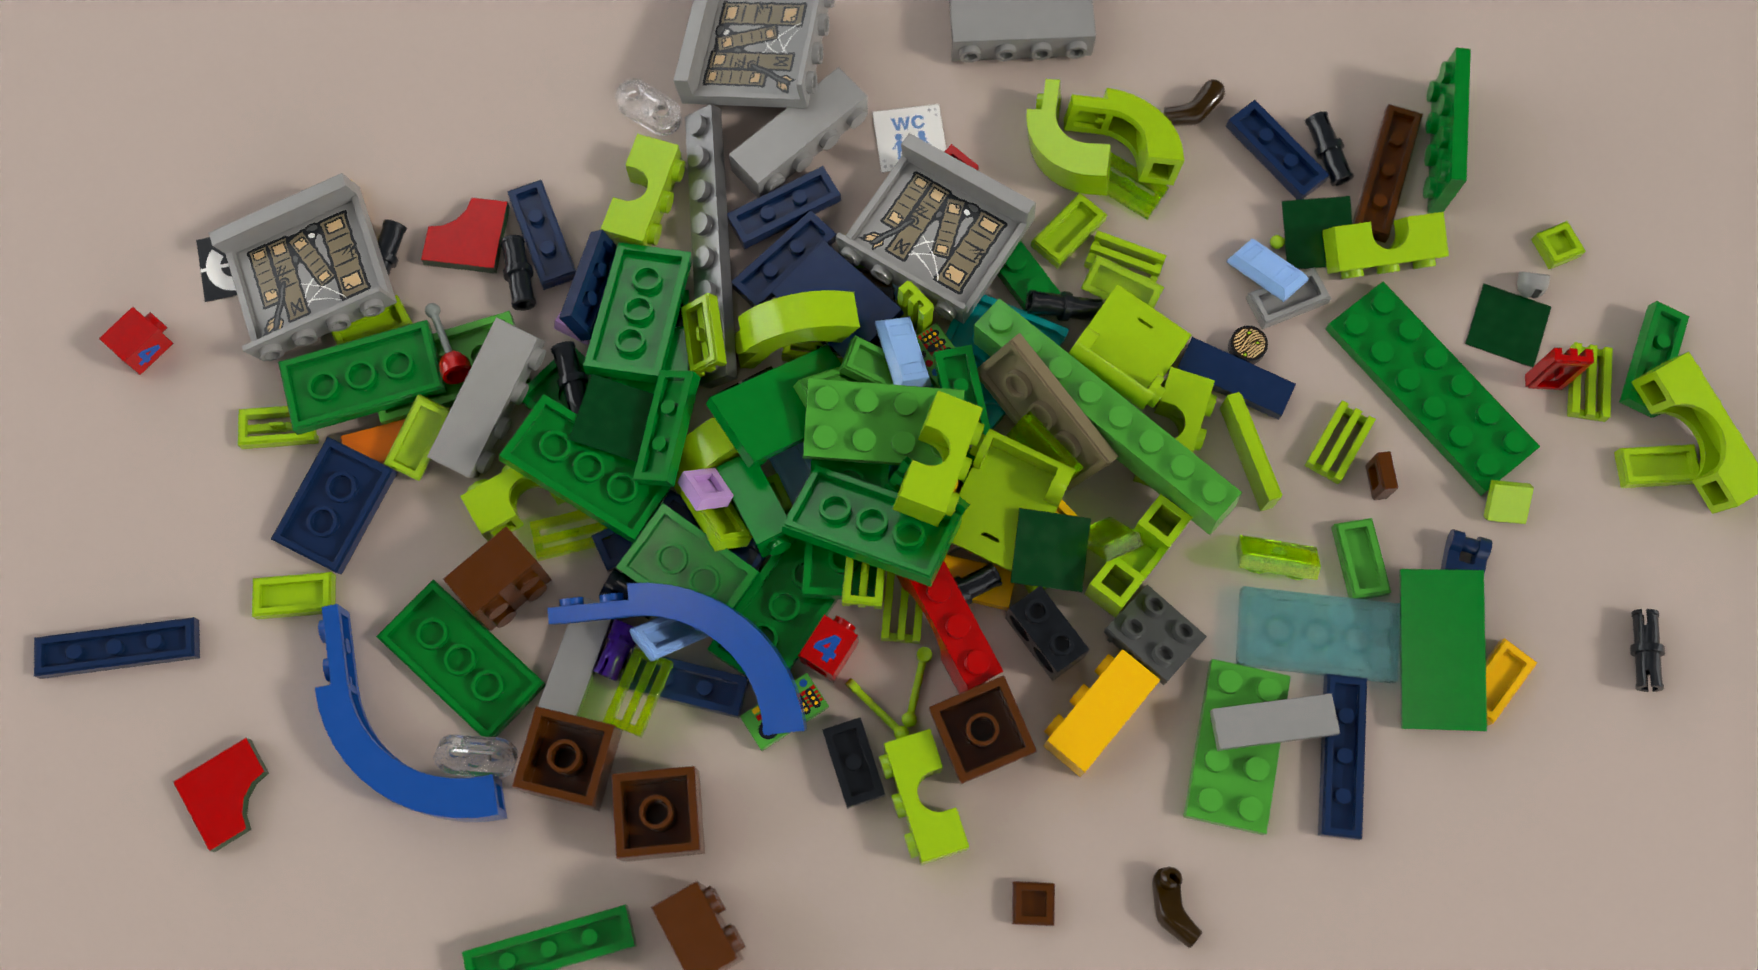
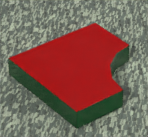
[421,197,510,274]
[173,738,269,852]

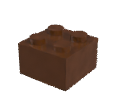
[443,526,552,631]
[929,675,1037,785]
[512,706,622,811]
[612,766,705,862]
[651,881,746,970]

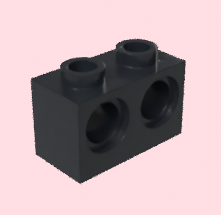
[1005,585,1090,681]

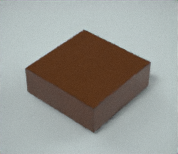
[1365,451,1398,500]
[1012,881,1055,926]

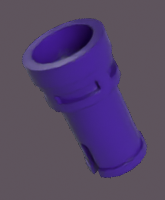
[593,619,636,682]

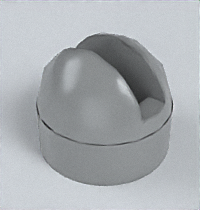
[1517,271,1550,299]

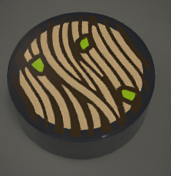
[1228,326,1268,364]

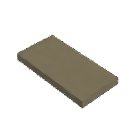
[977,333,1119,491]

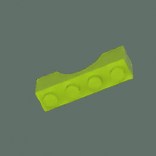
[1631,352,1758,514]

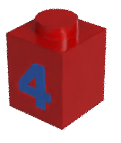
[99,307,174,375]
[799,615,859,683]

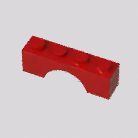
[896,561,1004,694]

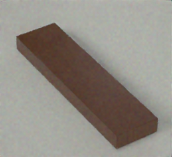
[1352,104,1423,243]

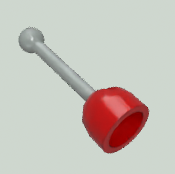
[425,303,471,384]

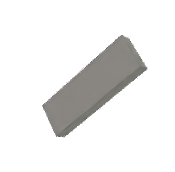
[538,596,614,716]
[1210,693,1340,751]

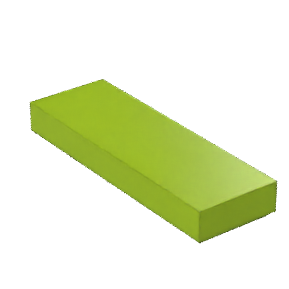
[1219,392,1282,512]

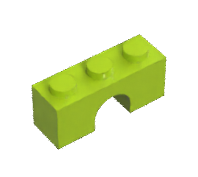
[600,134,686,246]
[1322,212,1449,279]
[1133,367,1217,487]
[892,390,985,527]
[460,465,565,541]
[1084,494,1192,618]
[879,729,969,865]

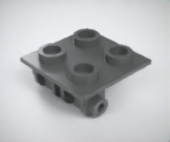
[1104,584,1207,685]

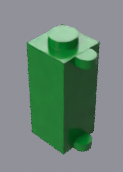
[716,456,797,558]

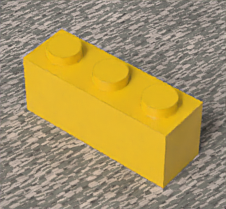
[1043,649,1160,777]

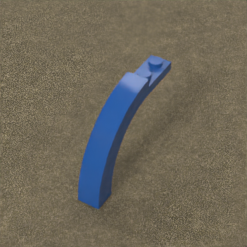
[547,583,807,735]
[315,604,507,822]

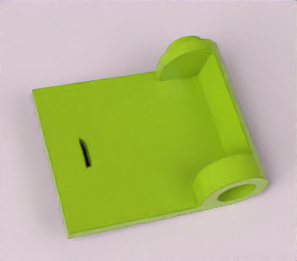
[1069,284,1192,410]
[952,429,1076,572]

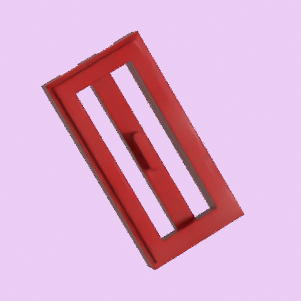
[1525,347,1594,390]

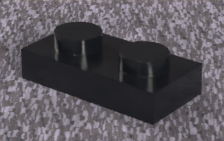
[822,717,886,809]

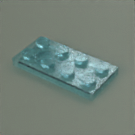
[1236,586,1400,683]

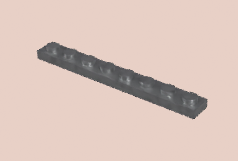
[685,104,737,389]

